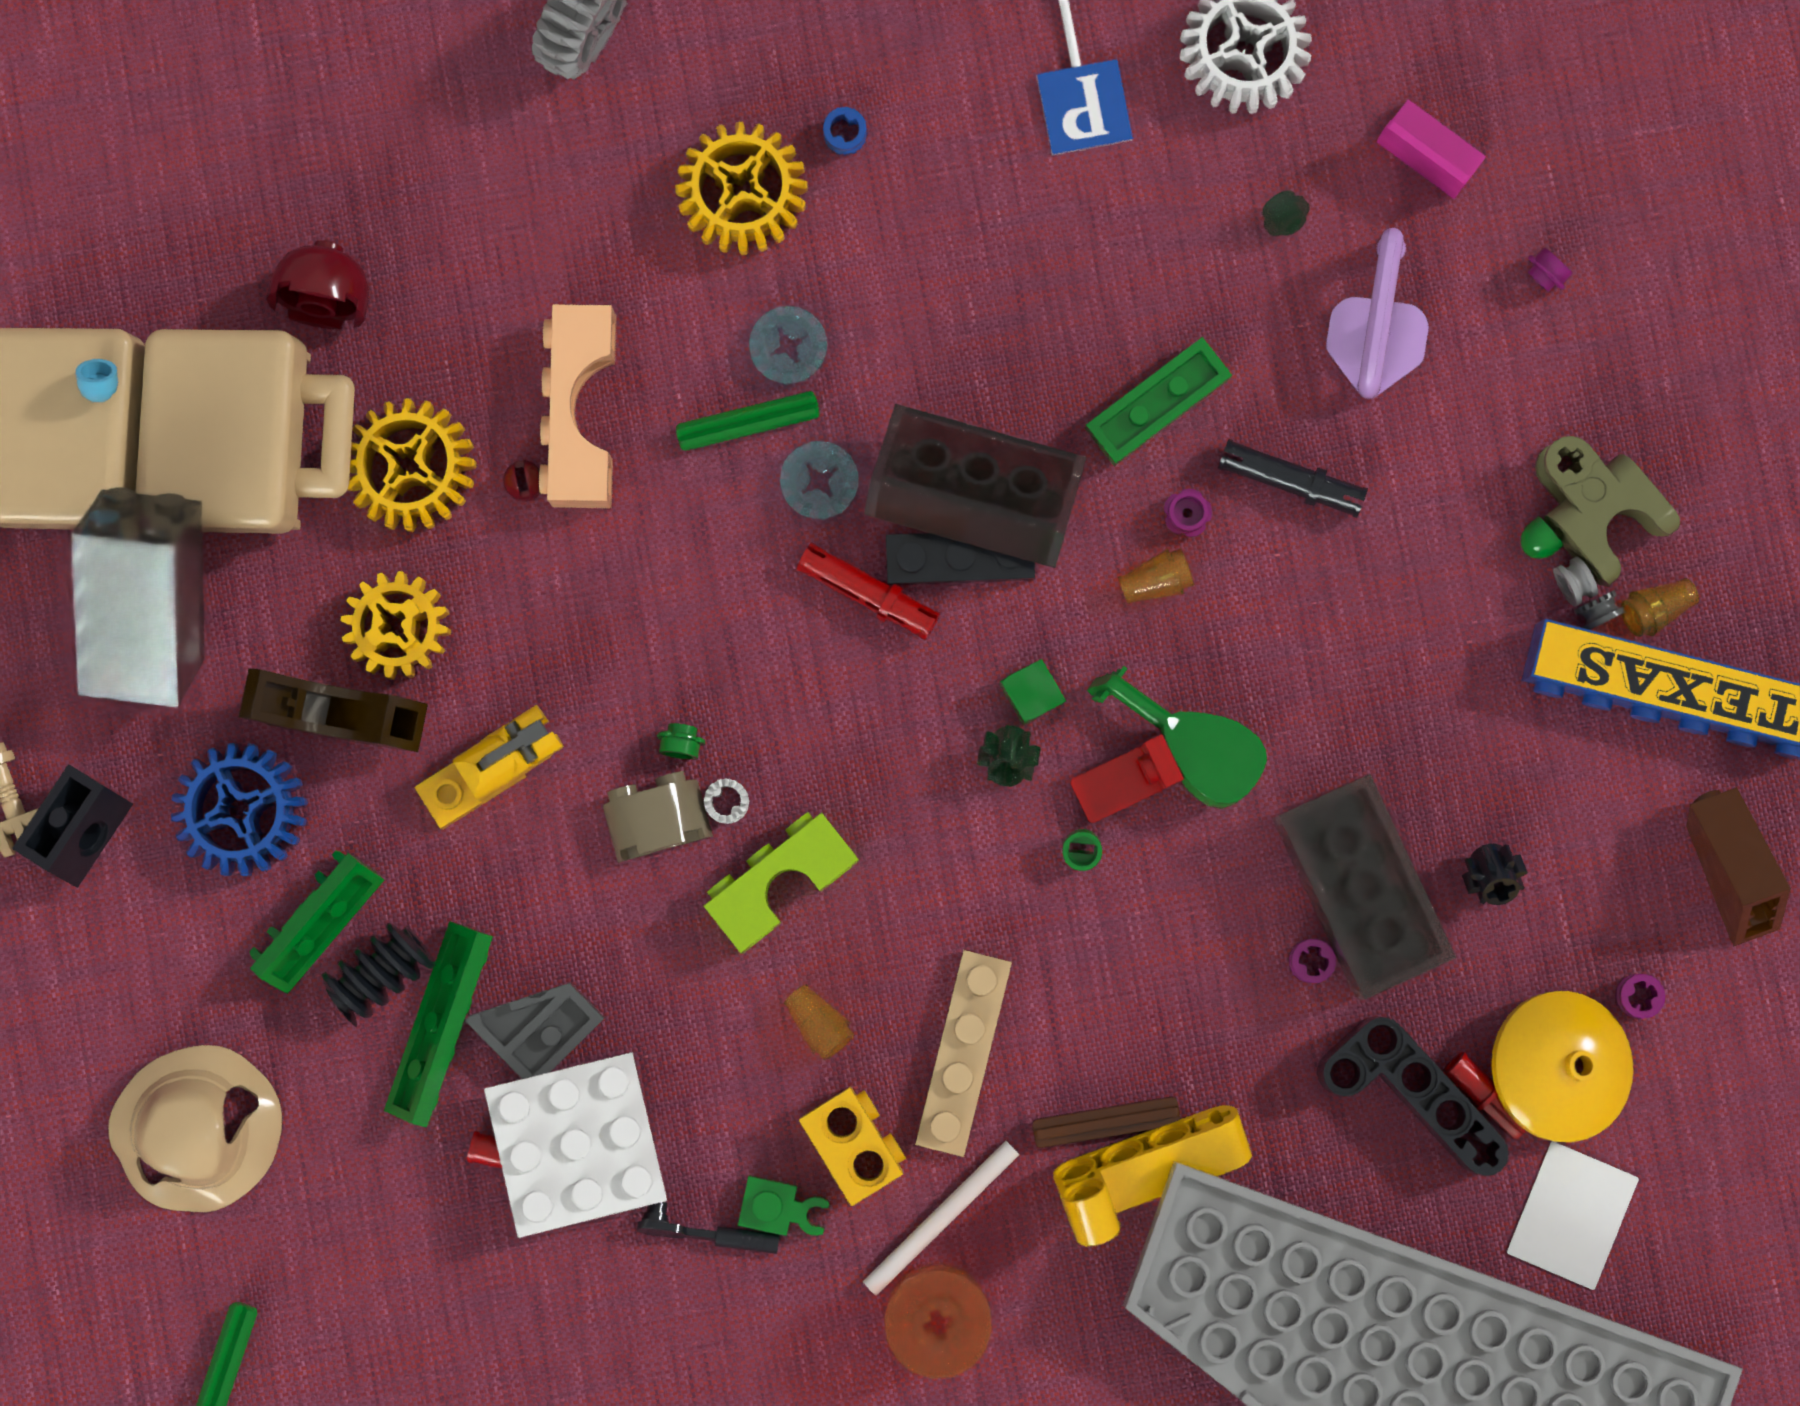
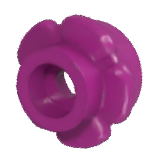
[1527,247,1573,292]
[1164,489,1212,537]

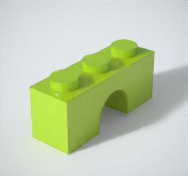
[704,812,859,954]

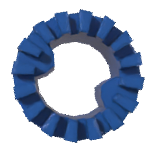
[823,107,867,156]

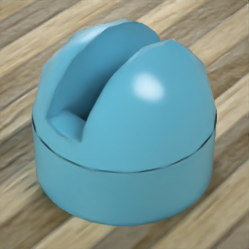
[75,359,118,403]

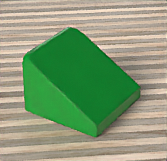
[999,659,1066,726]

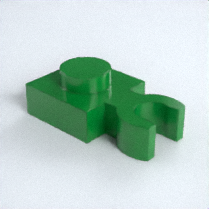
[738,1175,830,1236]

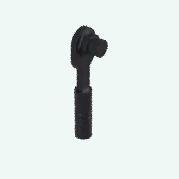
[637,1202,779,1254]

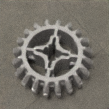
[532,0,627,79]

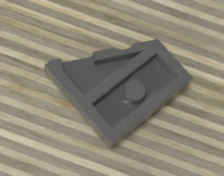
[465,982,605,1079]

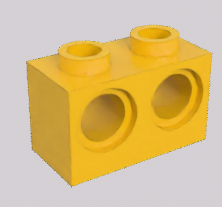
[799,1086,906,1207]

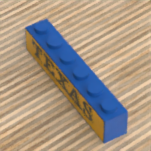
[1521,619,1800,760]

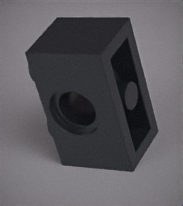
[12,764,133,888]

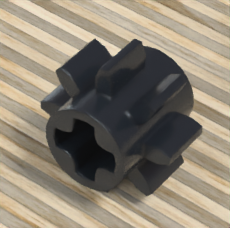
[1462,843,1528,905]

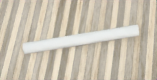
[863,1141,1020,1296]

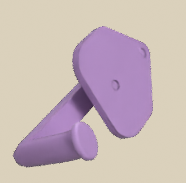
[1326,228,1428,399]

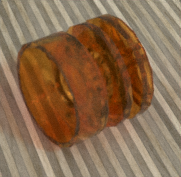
[885,1262,992,1379]

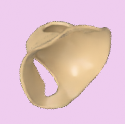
[108,1045,282,1212]

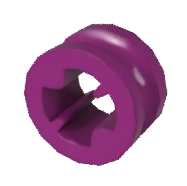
[1289,939,1336,983]
[1615,974,1665,1019]

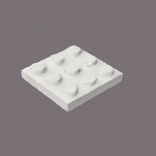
[484,1053,667,1238]

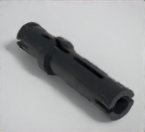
[1218,439,1368,518]

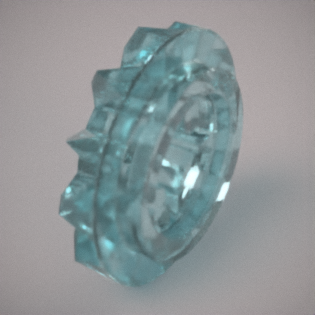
[749,306,827,385]
[780,441,859,520]

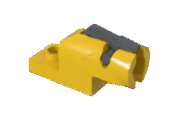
[414,705,564,830]

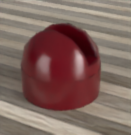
[503,461,540,502]

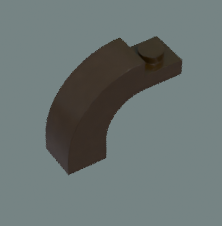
[239,668,428,752]

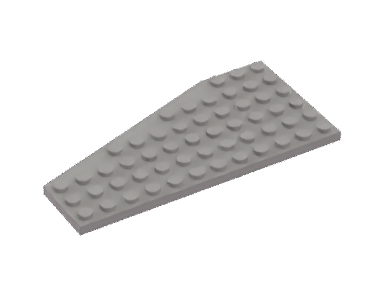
[1123,1161,1743,1406]

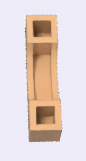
[539,304,616,508]

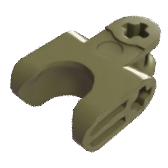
[1535,436,1680,587]

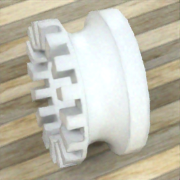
[704,778,749,824]

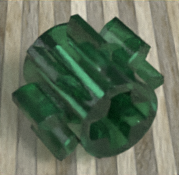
[977,725,1041,787]

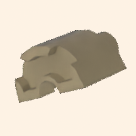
[603,771,713,863]

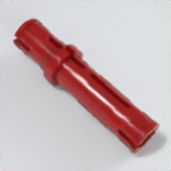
[796,542,941,641]

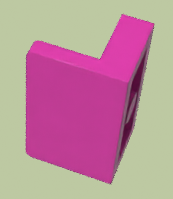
[1377,99,1486,199]

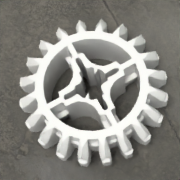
[1179,0,1312,114]

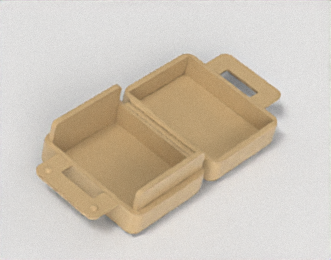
[0,328,355,534]

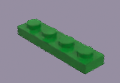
[384,921,493,1128]

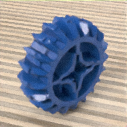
[171,743,308,877]

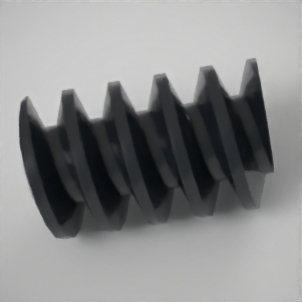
[321,922,436,1027]

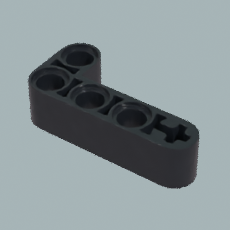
[1317,1016,1509,1176]

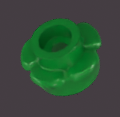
[657,723,706,760]

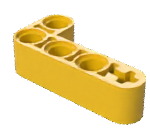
[1053,1105,1252,1246]

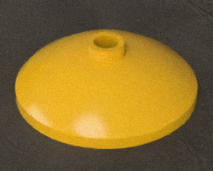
[1492,991,1633,1142]

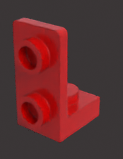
[1070,734,1184,824]

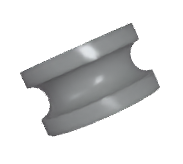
[1553,556,1598,607]

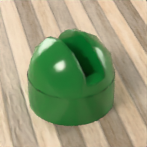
[1520,516,1564,559]
[1062,829,1102,871]

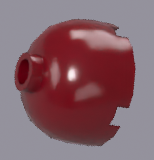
[266,240,369,330]

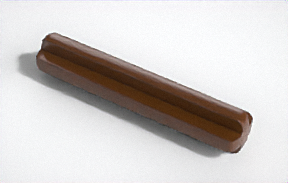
[1032,1096,1181,1148]

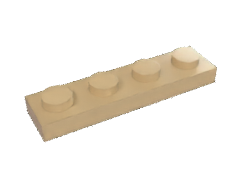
[915,950,1012,1157]

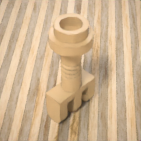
[0,742,39,858]

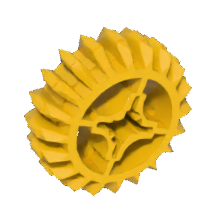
[675,121,808,255]
[347,398,477,532]

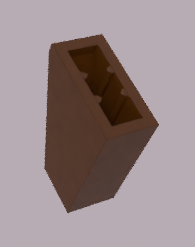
[1686,787,1791,946]

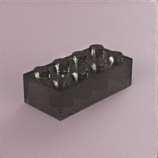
[864,404,1086,568]
[1272,774,1457,1000]

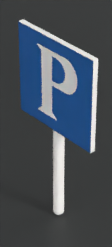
[1036,0,1133,155]

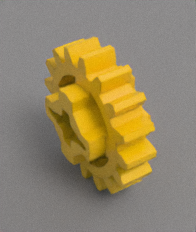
[341,571,451,680]

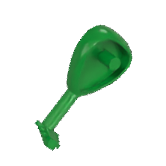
[1087,666,1267,809]

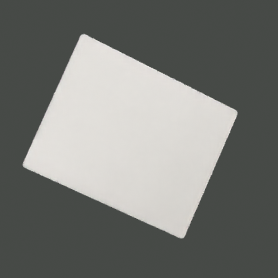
[1507,1141,1639,1290]

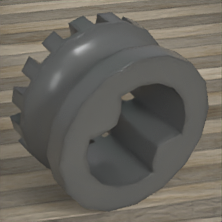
[1574,590,1626,630]

